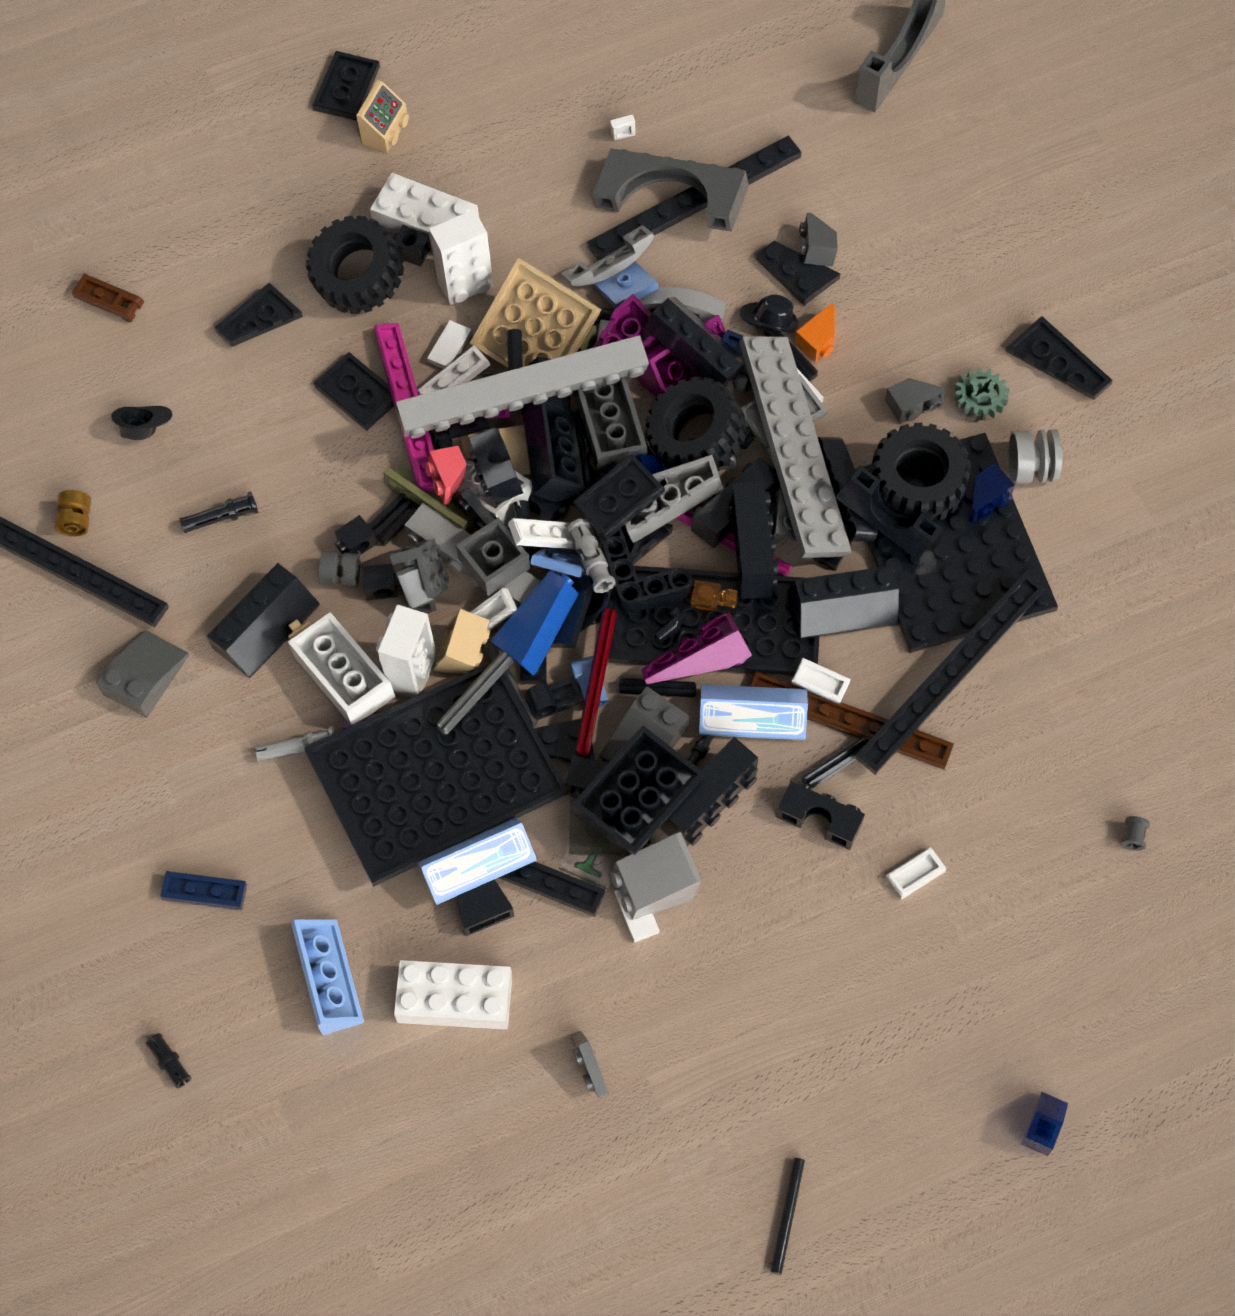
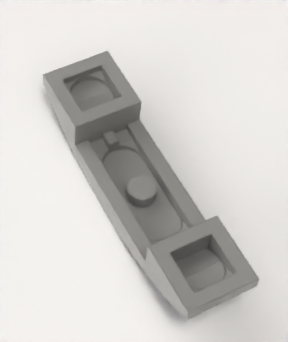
[561,225,654,286]
[640,287,726,323]

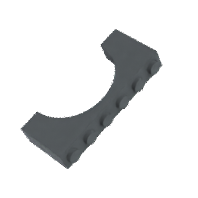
[855,0,946,112]
[592,148,749,232]

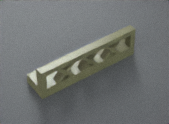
[383,464,476,534]

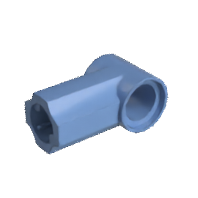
[570,655,608,708]

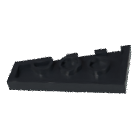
[1006,316,1113,400]

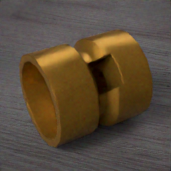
[54,490,91,536]

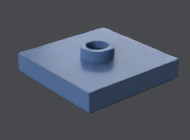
[594,261,659,309]
[530,547,586,578]

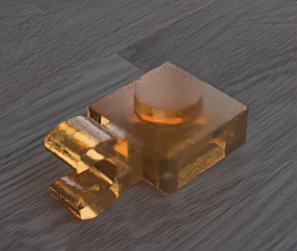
[691,580,738,611]

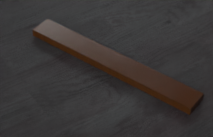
[749,672,954,770]

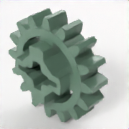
[954,368,1010,421]

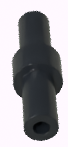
[688,735,715,766]

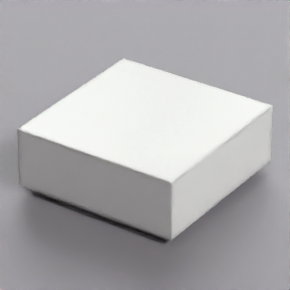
[610,114,635,141]

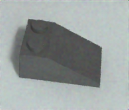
[96,630,189,718]
[599,687,689,763]

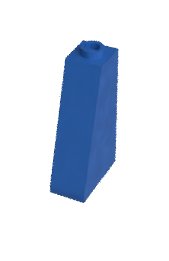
[491,570,579,676]

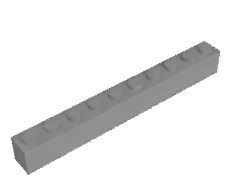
[395,335,649,438]

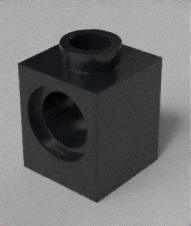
[393,225,431,267]
[335,515,377,555]
[362,563,399,601]

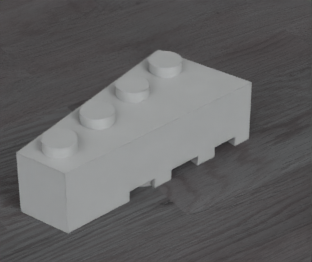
[625,455,724,543]

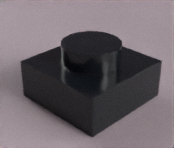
[520,656,547,685]

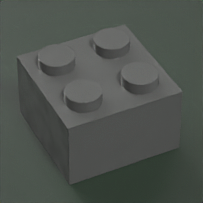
[456,517,530,596]

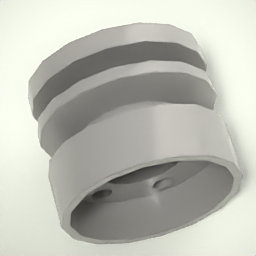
[1008,429,1063,484]

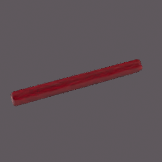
[575,608,617,757]

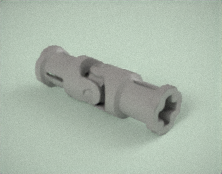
[567,519,616,593]

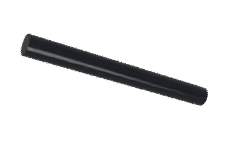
[770,1158,805,1275]

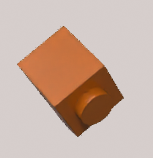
[795,303,835,363]

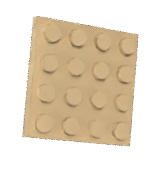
[470,257,602,368]

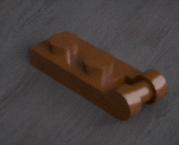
[72,274,144,322]

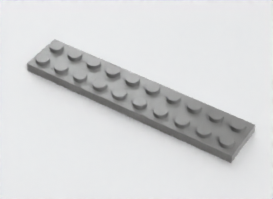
[739,337,851,558]

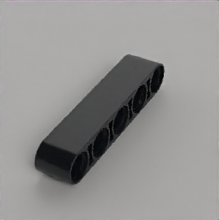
[818,437,878,542]

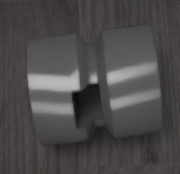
[319,551,361,587]

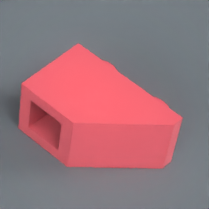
[425,446,466,505]

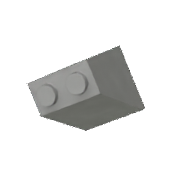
[611,832,702,920]

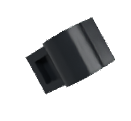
[525,676,584,721]

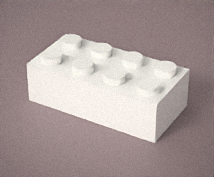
[370,173,479,248]
[429,210,494,305]
[376,605,437,699]
[288,612,395,726]
[394,960,513,1030]

